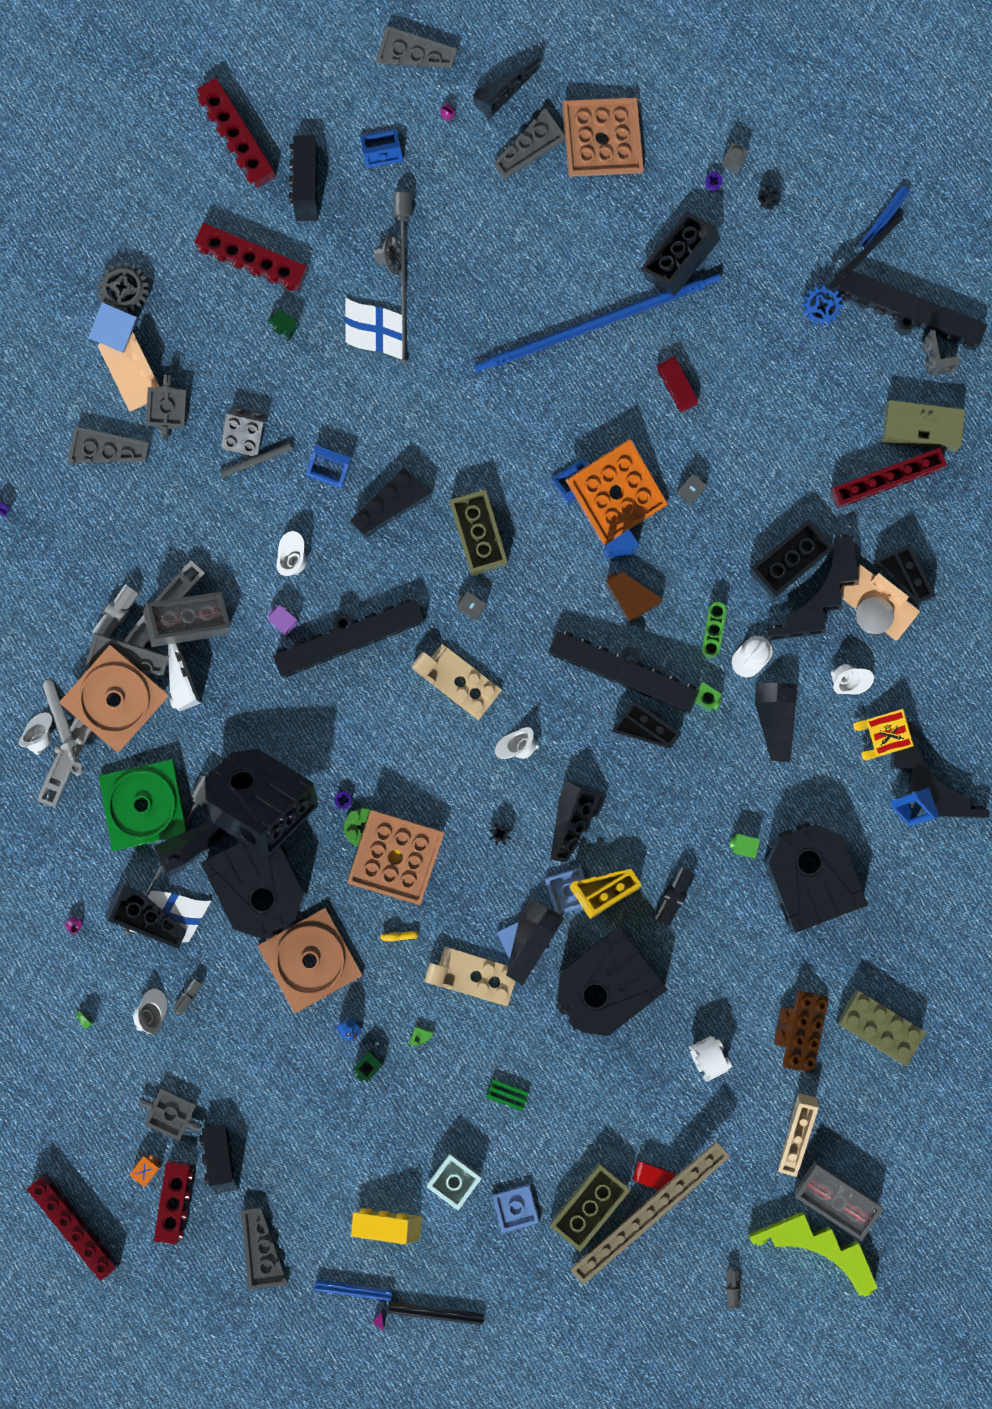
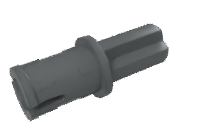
[172,978,203,1015]
[725,1268,741,1309]

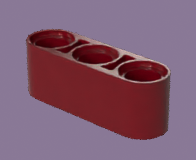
[656,356,698,413]

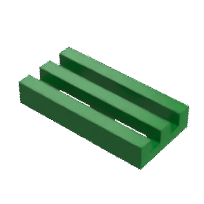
[486,1079,529,1111]

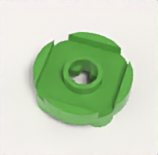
[344,808,370,847]

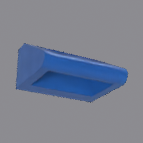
[360,129,403,168]
[306,445,352,489]
[551,459,588,504]
[603,529,640,558]
[890,788,939,826]

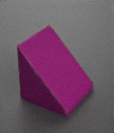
[373,1310,384,1330]

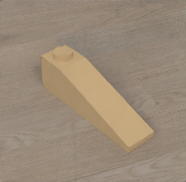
[778,1093,819,1177]

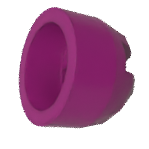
[440,104,455,121]
[65,917,82,934]

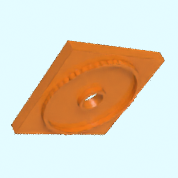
[566,439,668,545]

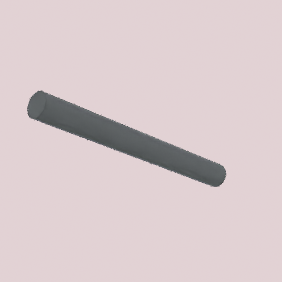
[220,442,292,478]

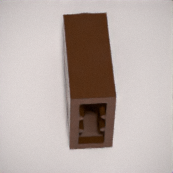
[605,572,662,623]

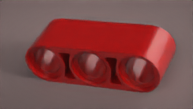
[632,1161,687,1199]

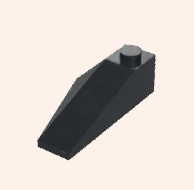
[473,58,541,120]
[755,683,797,762]
[550,780,607,862]
[154,820,228,877]
[104,884,187,949]
[506,899,564,986]

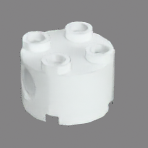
[689,1036,732,1082]

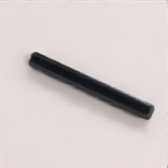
[387,1302,484,1325]

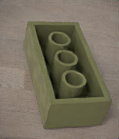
[449,489,508,576]
[836,990,926,1066]
[549,1162,630,1252]

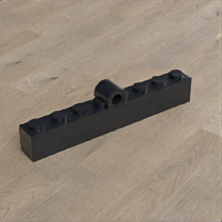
[837,271,988,350]
[273,599,425,679]
[548,630,699,715]

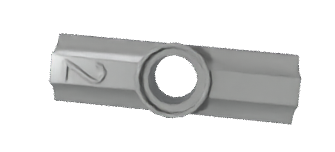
[92,585,139,637]

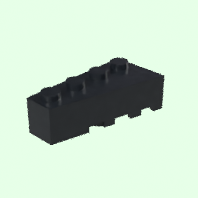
[289,135,318,221]
[350,467,432,538]

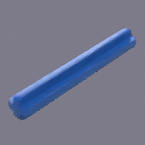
[860,186,910,248]
[315,1280,392,1301]

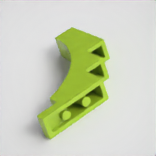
[748,1212,877,1297]

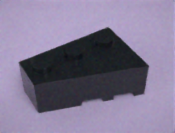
[874,544,936,605]
[612,699,682,749]
[199,1124,239,1194]

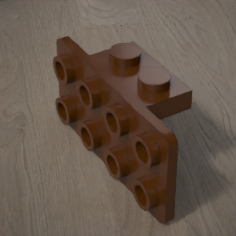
[774,991,829,1073]

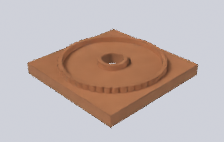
[562,98,644,177]
[59,644,169,753]
[346,809,444,905]
[258,908,363,1014]

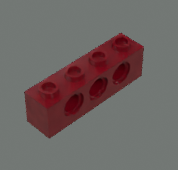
[153,1160,194,1245]

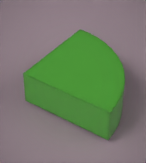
[75,1010,95,1029]
[409,1026,434,1045]

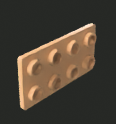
[98,332,160,412]
[840,565,920,641]

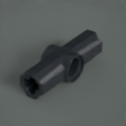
[654,867,695,926]

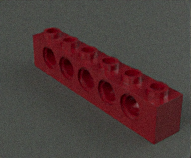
[197,78,275,189]
[194,222,308,291]
[830,448,947,509]
[26,1174,119,1282]

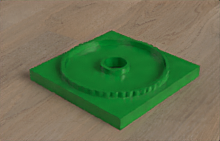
[98,759,187,851]

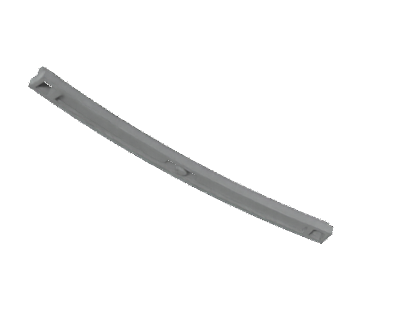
[37,561,205,808]

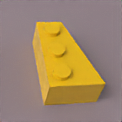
[569,869,642,919]
[351,1208,422,1244]

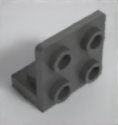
[922,330,961,377]

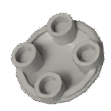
[856,596,894,634]

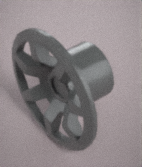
[374,233,401,275]

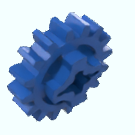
[802,284,843,326]

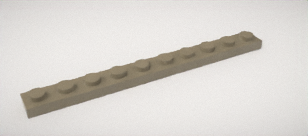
[570,1140,730,1285]

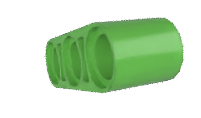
[701,602,726,658]

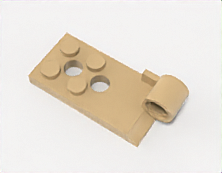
[411,644,502,721]
[424,947,515,1007]

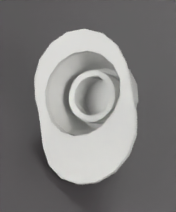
[277,531,307,576]
[732,636,773,677]
[831,664,874,694]
[19,712,53,755]
[495,727,539,759]
[133,989,167,1034]

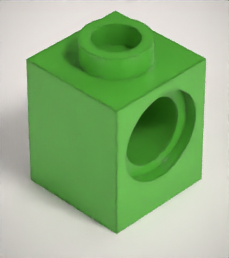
[695,682,722,712]
[729,834,760,859]

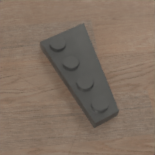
[375,26,458,68]
[493,108,565,180]
[67,426,150,464]
[84,633,170,675]
[241,1207,288,1290]

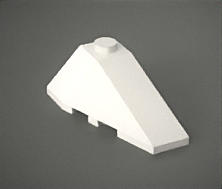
[168,643,201,712]

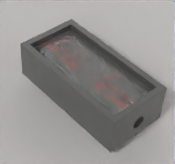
[143,592,230,647]
[794,1160,884,1241]

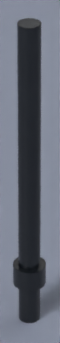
[827,214,903,291]

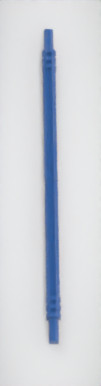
[473,273,722,372]

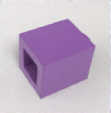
[267,605,298,636]

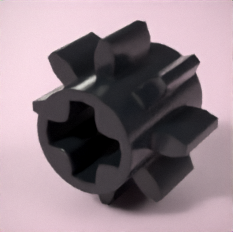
[757,185,781,209]
[489,823,511,846]

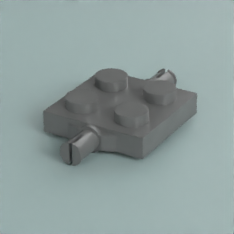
[146,375,186,440]
[139,1088,202,1141]

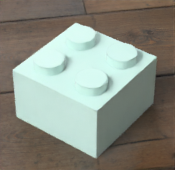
[427,1152,482,1210]

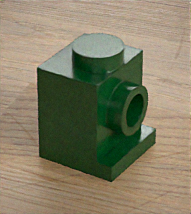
[268,309,299,341]
[353,1051,384,1082]

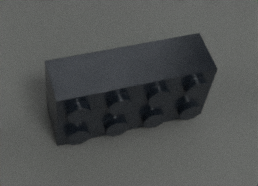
[640,211,721,297]
[748,519,834,600]

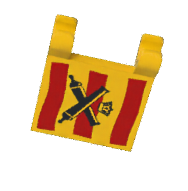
[853,709,914,761]

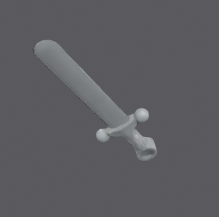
[43,680,84,776]

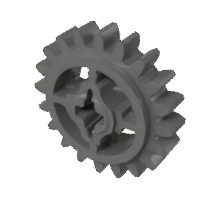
[96,262,150,313]

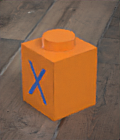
[129,1154,162,1187]

